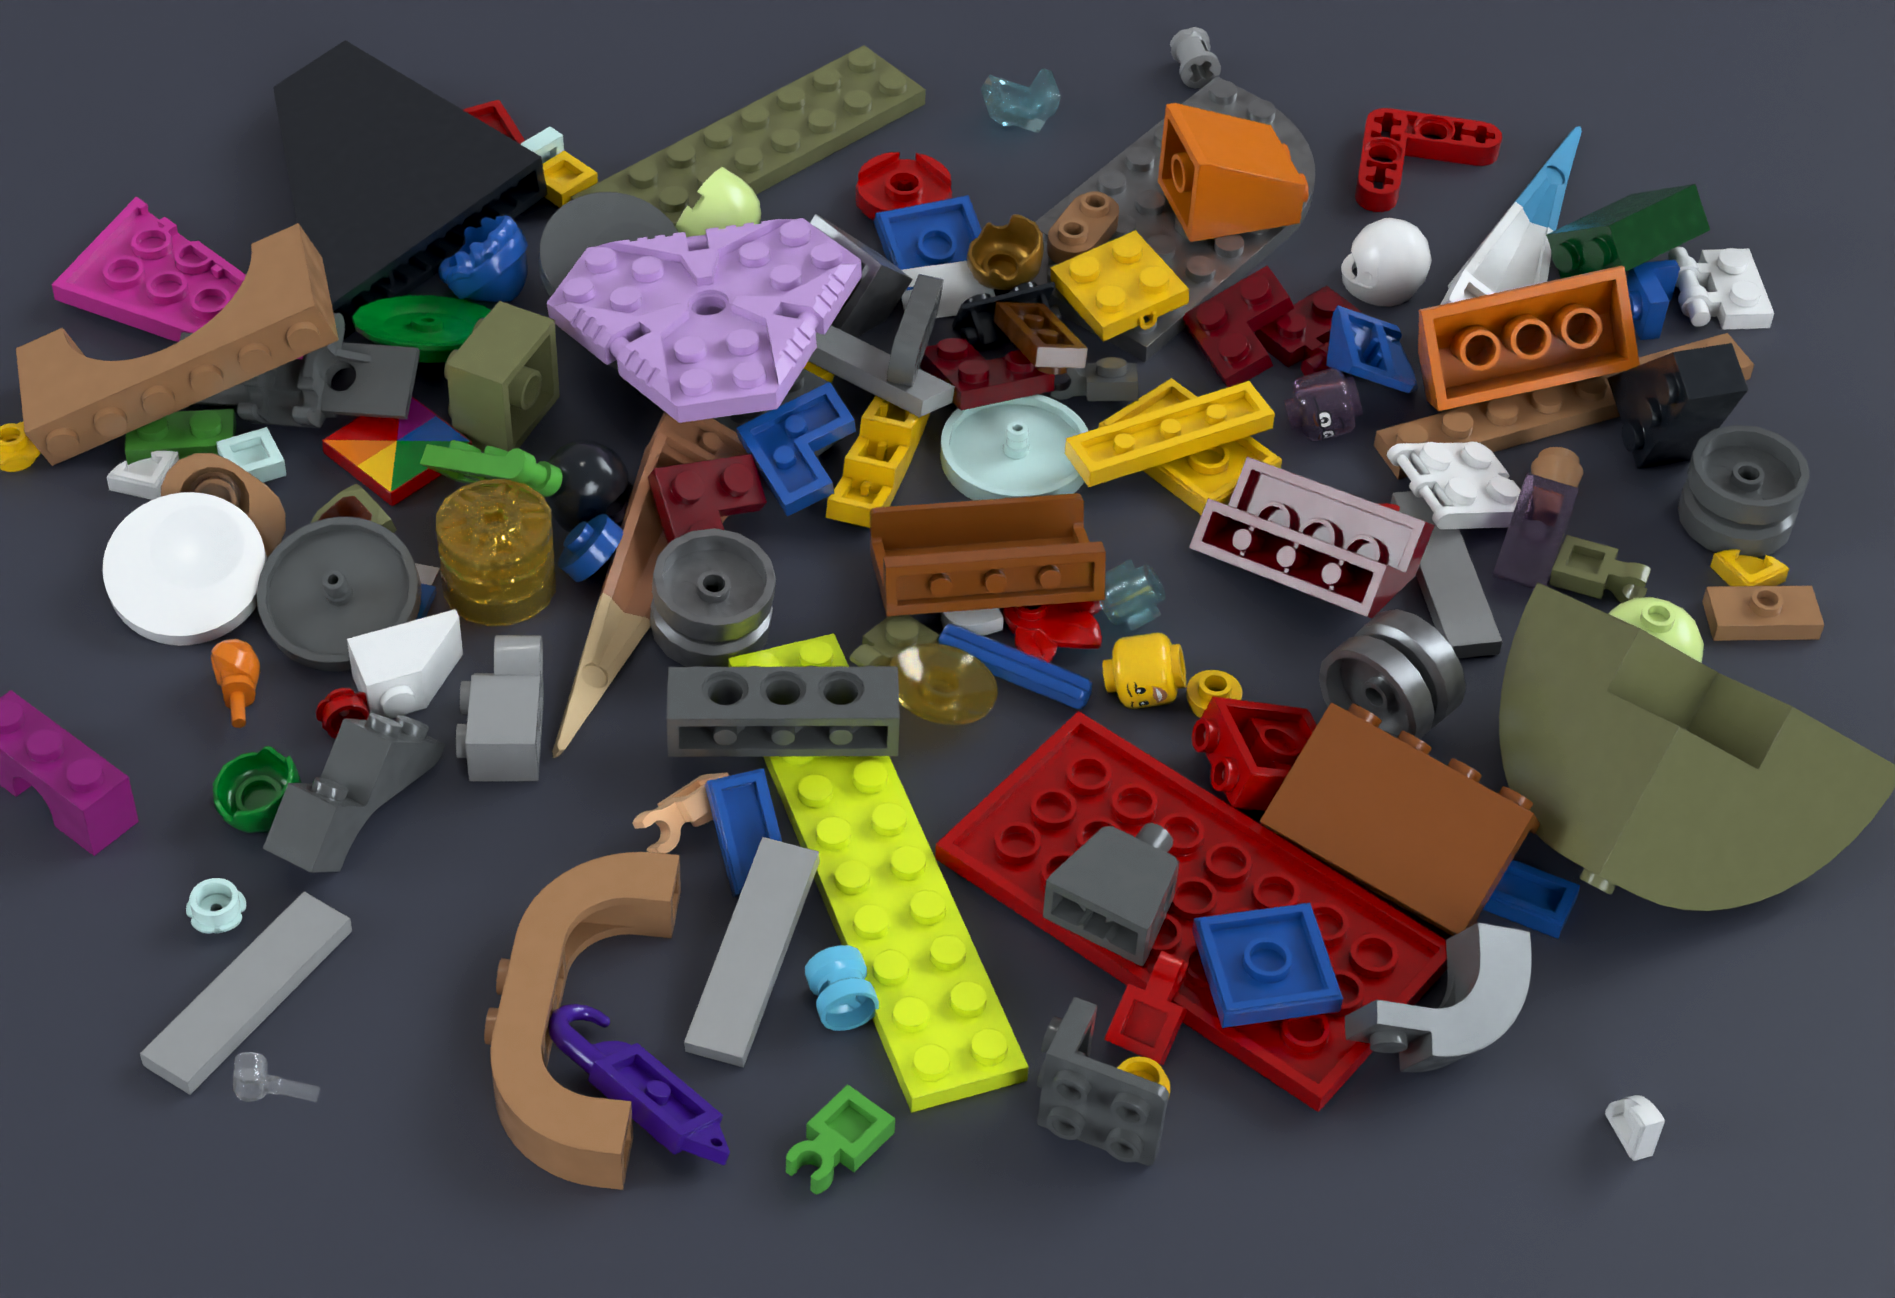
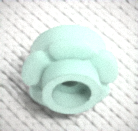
[186,878,247,934]

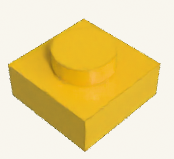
[543,150,598,208]

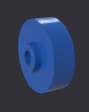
[558,514,623,582]

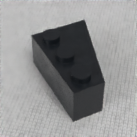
[1607,343,1748,469]

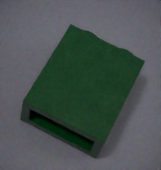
[1546,184,1710,279]

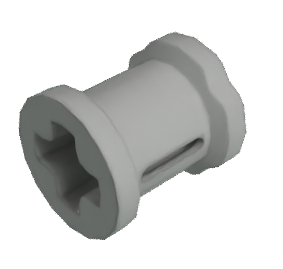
[1170,27,1221,89]

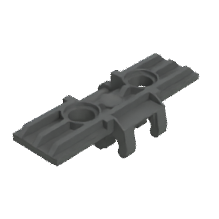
[180,313,420,428]

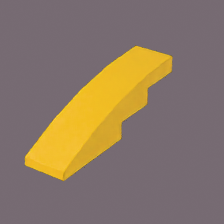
[825,396,930,528]

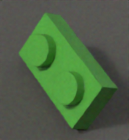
[125,409,236,465]

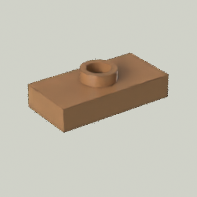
[1702,586,1824,641]

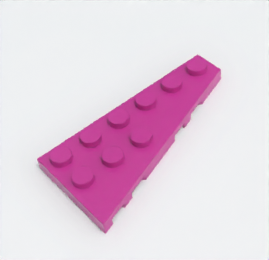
[52,197,303,359]

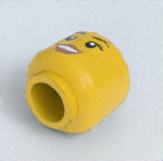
[1102,632,1187,709]

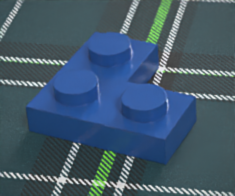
[736,382,856,517]

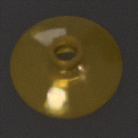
[889,643,998,725]

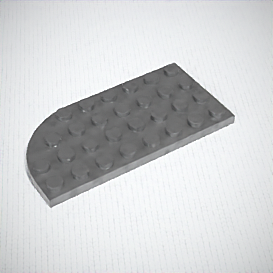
[1031,76,1315,362]

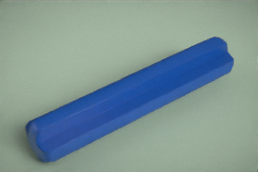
[937,623,1093,710]

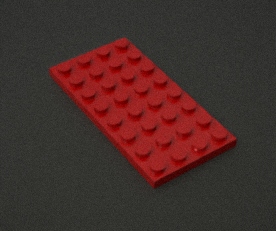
[935,711,1447,1112]

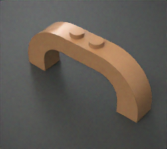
[484,852,681,1190]

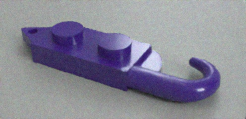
[547,1004,730,1165]

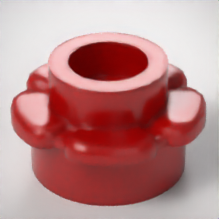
[316,688,369,739]

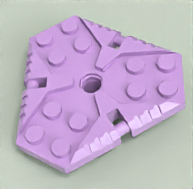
[547,218,862,423]

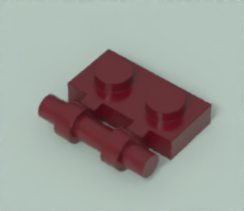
[1254,285,1362,379]

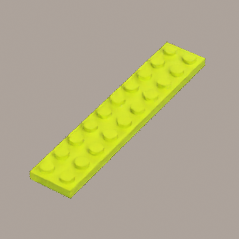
[728,633,1029,1113]

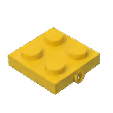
[1050,230,1189,342]

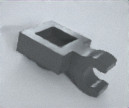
[1051,357,1138,401]

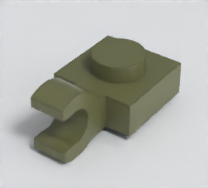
[1549,535,1651,603]
[850,615,940,679]

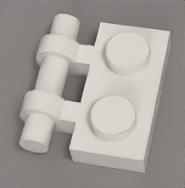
[1668,247,1774,330]

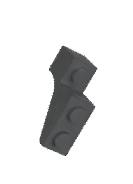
[263,713,446,873]

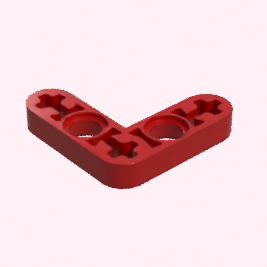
[1355,108,1503,212]

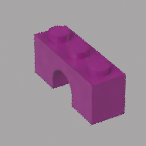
[0,690,139,856]

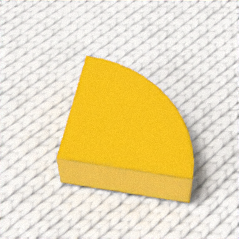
[1710,549,1789,586]

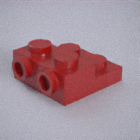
[1192,696,1317,811]

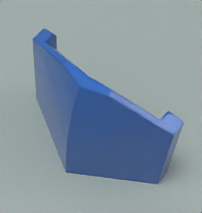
[1326,306,1418,394]

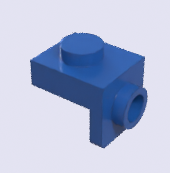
[1627,260,1680,340]

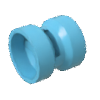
[805,945,879,1031]

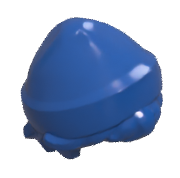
[438,215,528,303]

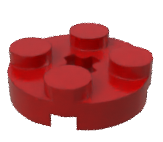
[855,152,952,221]

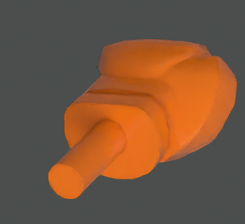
[211,639,260,728]

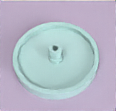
[940,394,1088,501]

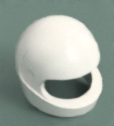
[1341,218,1432,307]

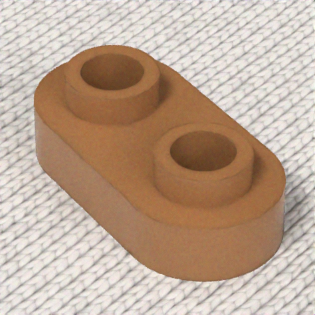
[1047,191,1119,264]

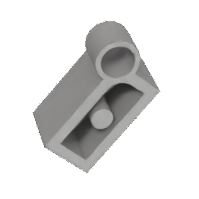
[456,635,544,781]

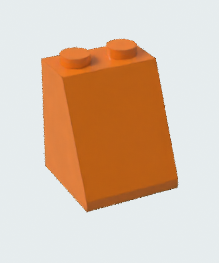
[1158,103,1309,242]

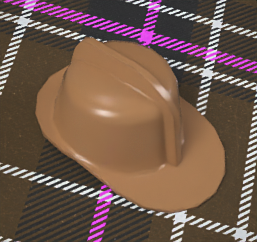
[161,453,286,557]

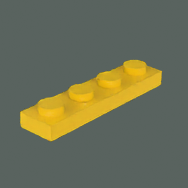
[1064,381,1275,487]

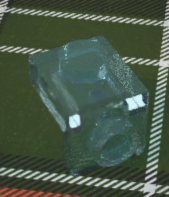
[981,68,1060,133]

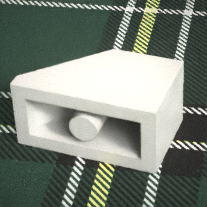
[347,609,463,719]

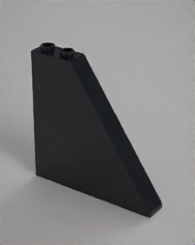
[273,40,548,339]

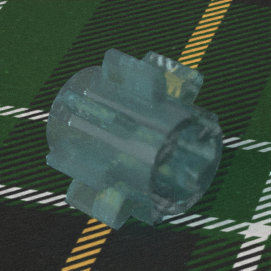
[1099,559,1166,630]

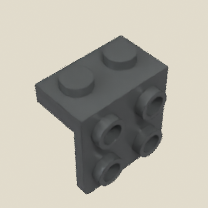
[1037,996,1169,1166]

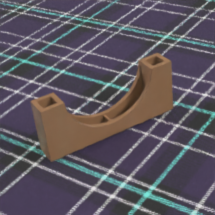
[16,223,339,466]

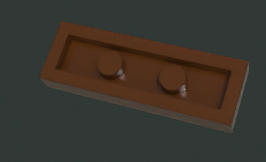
[994,302,1088,375]

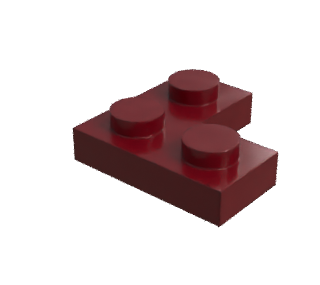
[1183,265,1295,388]
[920,338,1055,411]
[648,454,767,544]

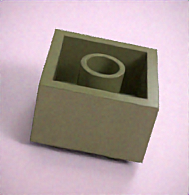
[444,301,560,452]

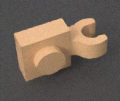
[632,772,729,853]

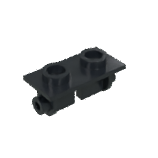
[952,282,1061,350]

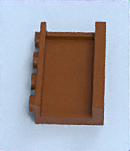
[870,493,1106,616]
[1260,702,1541,936]

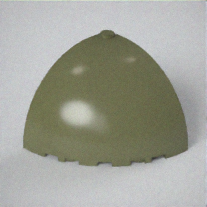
[1499,582,1895,911]

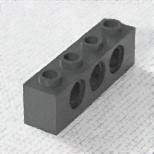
[667,666,900,757]

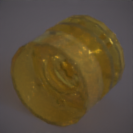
[436,479,556,626]

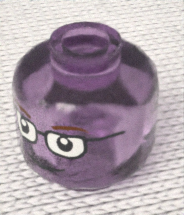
[1284,368,1363,442]

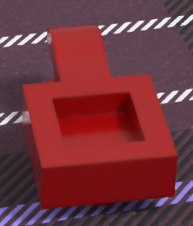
[1104,951,1190,1066]

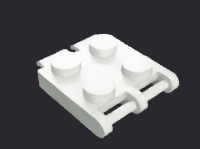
[1387,441,1533,529]

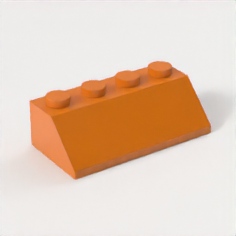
[1418,266,1640,411]

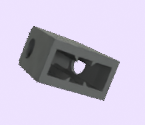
[1043,823,1179,966]

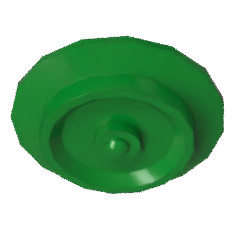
[352,295,491,363]

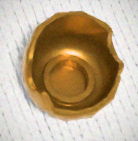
[967,214,1044,290]

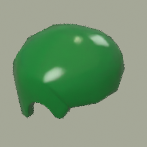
[213,746,302,833]

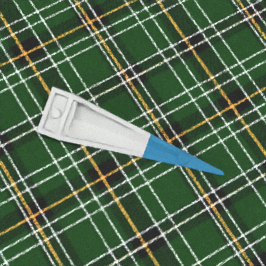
[1440,126,1582,305]

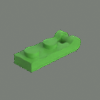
[420,440,563,497]

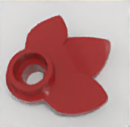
[1003,600,1104,663]

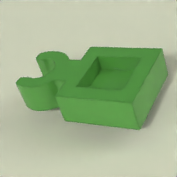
[786,1084,895,1195]

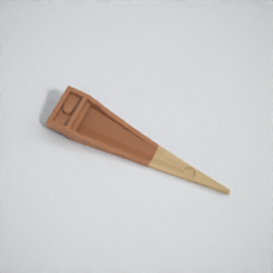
[553,411,757,758]

